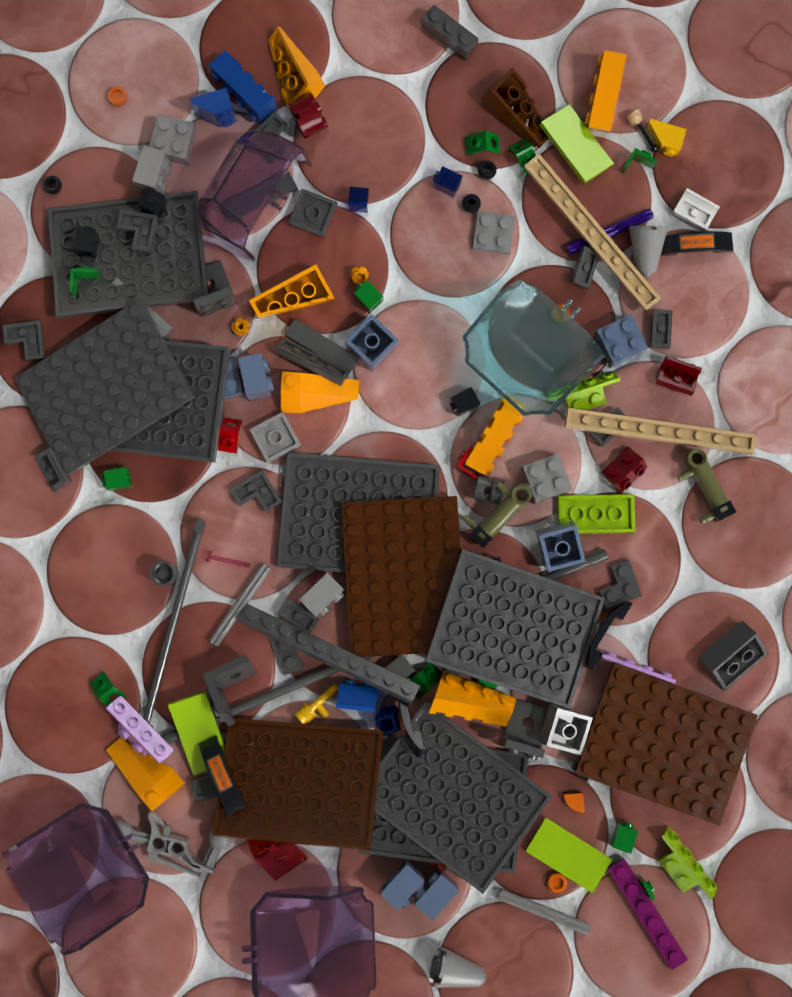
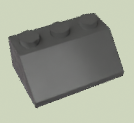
[699,621,768,691]

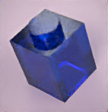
[432,166,463,198]
[348,187,369,213]
[375,705,400,736]

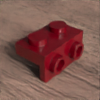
[656,356,702,396]
[601,446,647,493]

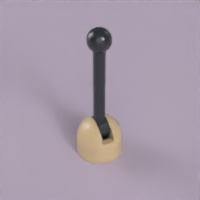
[626,109,658,152]

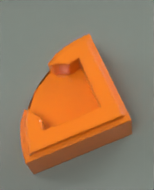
[563,792,585,813]

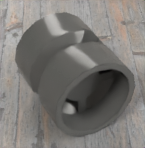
[473,475,505,504]
[150,561,179,587]

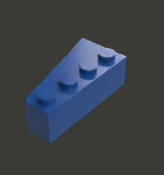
[209,50,277,125]

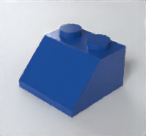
[190,88,237,127]
[336,680,378,712]

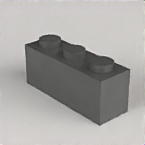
[422,5,478,61]

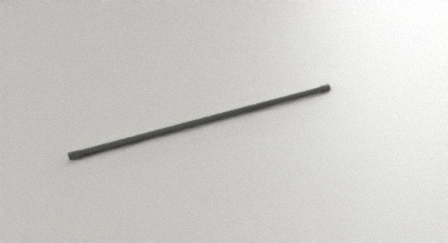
[161,549,608,744]

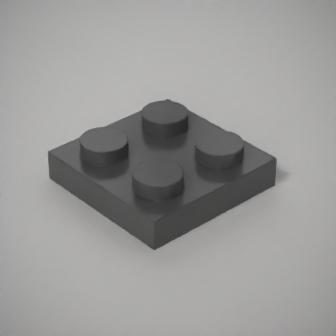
[289,189,338,238]

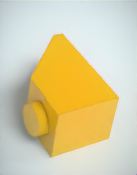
[646,119,687,157]

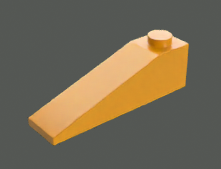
[268,27,325,110]
[281,371,359,414]
[106,737,185,812]

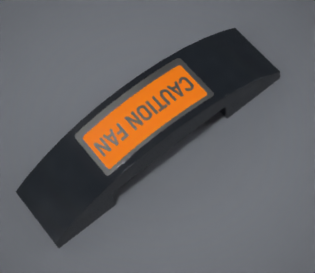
[661,231,734,256]
[586,602,632,670]
[398,678,424,758]
[199,736,247,816]

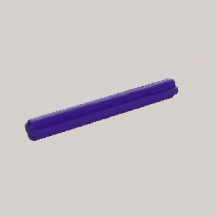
[566,209,654,255]

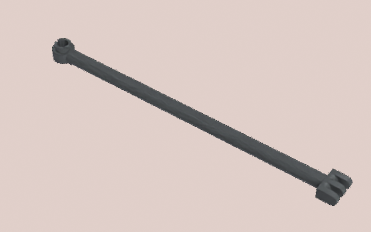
[143,519,206,728]

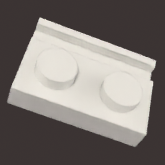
[673,188,720,231]

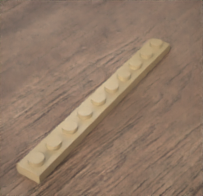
[524,154,661,312]
[565,408,756,455]

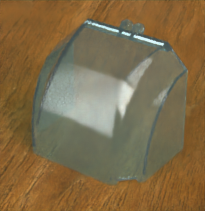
[463,280,605,416]

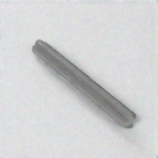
[209,563,271,646]
[497,889,590,935]

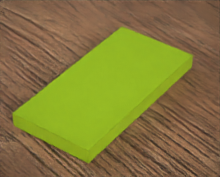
[540,104,614,184]
[557,494,635,534]
[168,691,225,776]
[525,817,613,893]

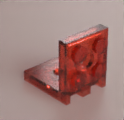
[246,839,308,881]

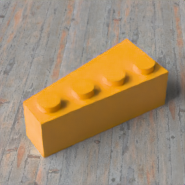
[585,50,627,133]
[249,265,334,319]
[464,395,525,476]
[429,671,517,727]

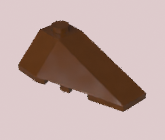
[480,67,549,148]

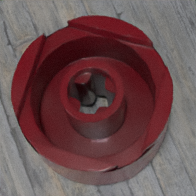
[288,93,328,139]

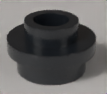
[478,160,497,180]
[43,175,62,195]
[462,194,481,213]

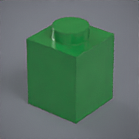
[354,280,384,313]
[102,467,133,492]
[610,821,638,854]

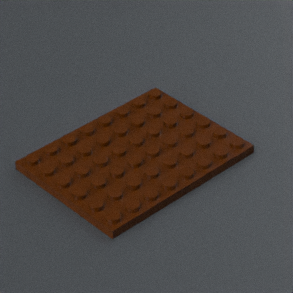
[342,496,461,657]
[574,662,758,826]
[212,718,384,851]

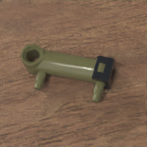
[677,449,737,524]
[463,482,533,548]

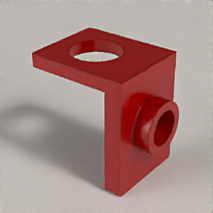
[218,417,242,454]
[456,445,477,481]

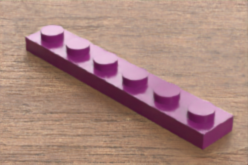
[608,857,688,970]

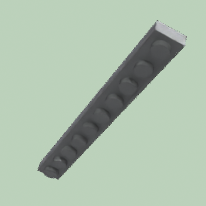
[237,604,420,704]

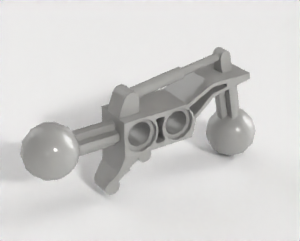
[109,810,233,880]

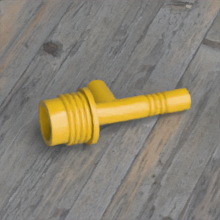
[294,684,339,724]

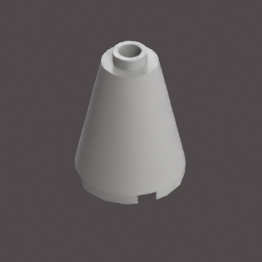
[629,226,668,277]
[429,947,486,988]

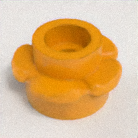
[350,266,369,284]
[231,318,250,336]

